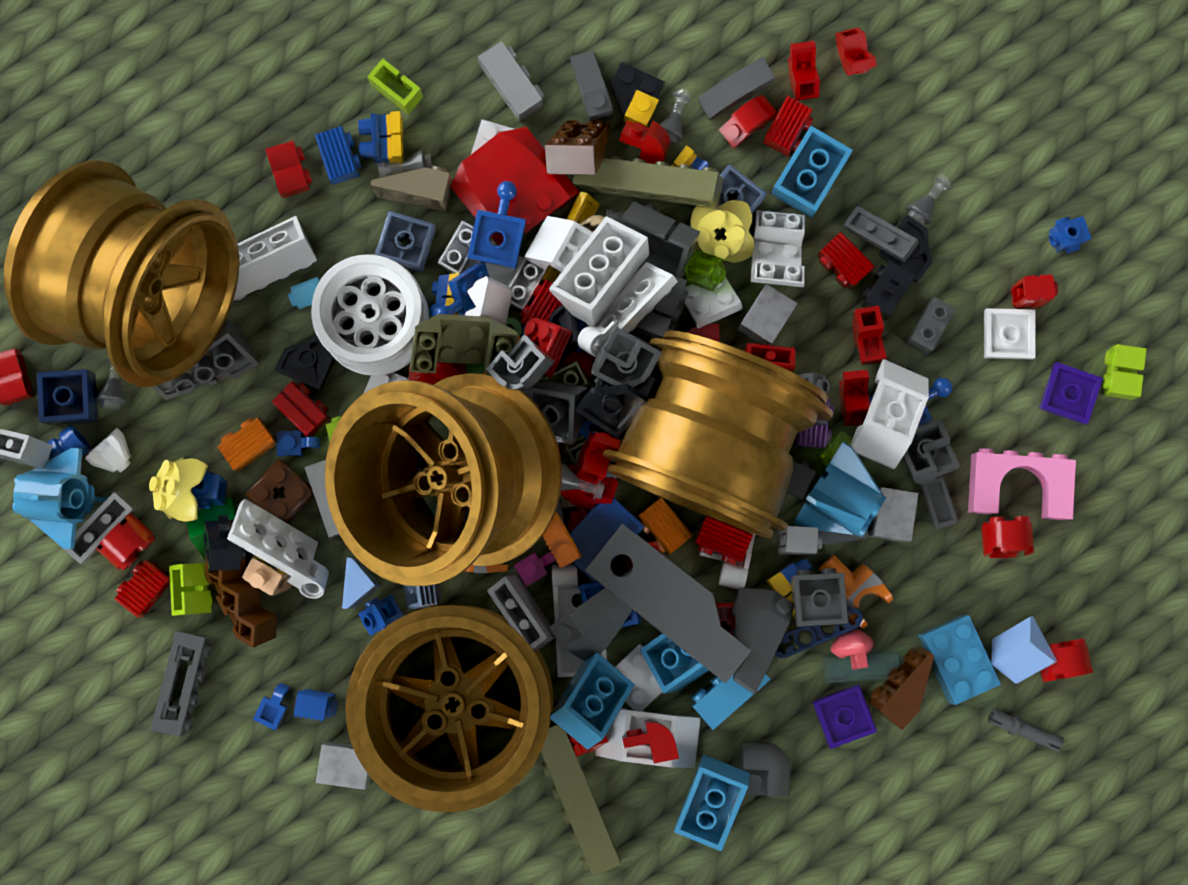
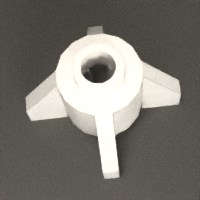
[85,428,131,473]

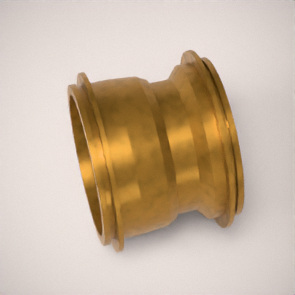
[4,160,240,387]
[603,331,833,538]
[325,373,562,586]
[346,605,553,812]

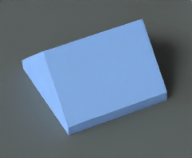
[342,558,381,609]
[991,616,1057,684]

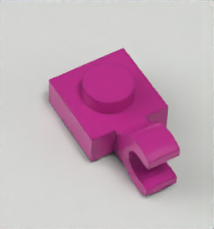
[514,551,557,587]

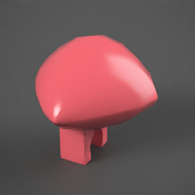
[830,629,875,670]

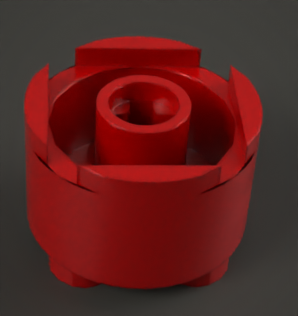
[96,513,156,571]
[981,516,1035,558]
[1040,638,1094,682]

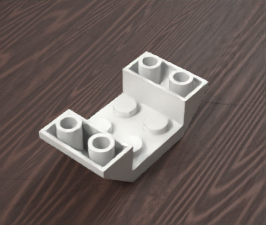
[751,210,805,287]
[524,216,593,272]
[438,221,548,310]
[465,276,513,325]
[850,360,929,469]
[595,708,701,768]

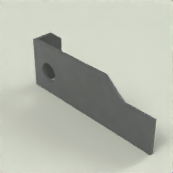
[585,524,751,683]

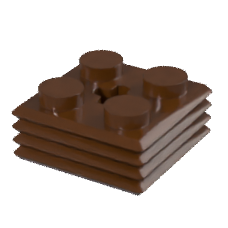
[246,459,314,524]

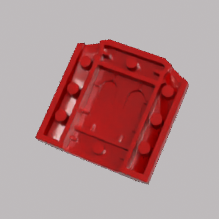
[450,127,580,246]

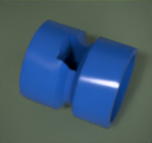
[47,425,91,460]

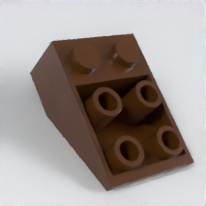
[545,120,610,175]
[868,646,934,730]

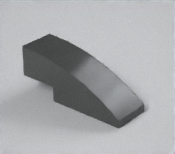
[698,57,775,120]

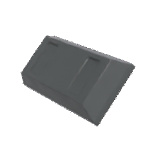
[920,476,959,530]

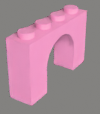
[968,449,1076,521]

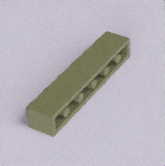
[572,156,723,208]
[541,724,621,877]

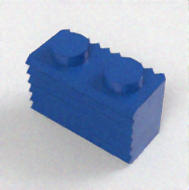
[315,126,362,185]
[294,689,338,721]

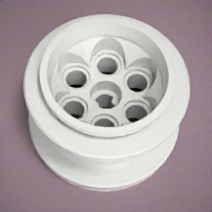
[311,255,430,375]

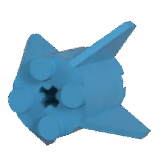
[793,441,887,538]
[12,448,109,549]

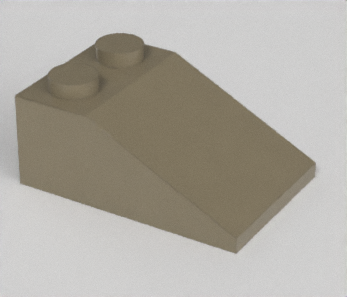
[370,166,452,213]

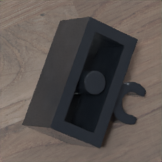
[861,260,915,321]
[203,515,245,571]

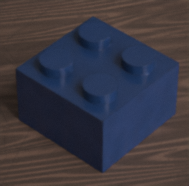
[37,369,98,425]

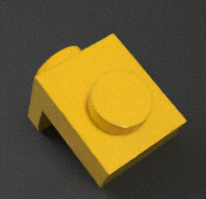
[624,90,659,127]

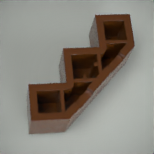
[205,553,277,648]

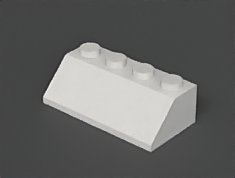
[233,216,317,301]
[549,216,649,327]

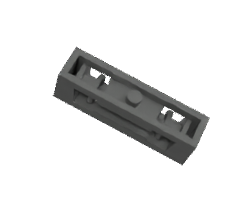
[151,630,212,737]

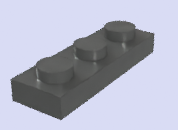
[843,206,919,262]

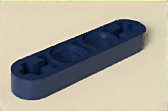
[774,605,863,658]

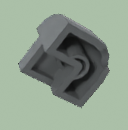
[591,326,662,387]
[486,334,555,390]
[903,419,960,484]
[740,741,791,797]

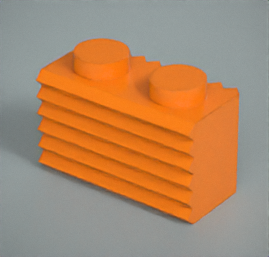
[217,417,277,472]
[638,497,693,555]
[542,512,582,568]

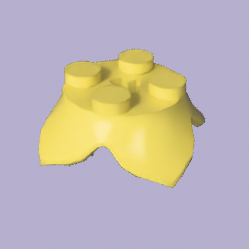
[690,200,755,265]
[149,457,208,522]

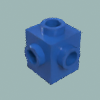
[1049,216,1092,254]
[191,471,228,509]
[358,595,403,636]

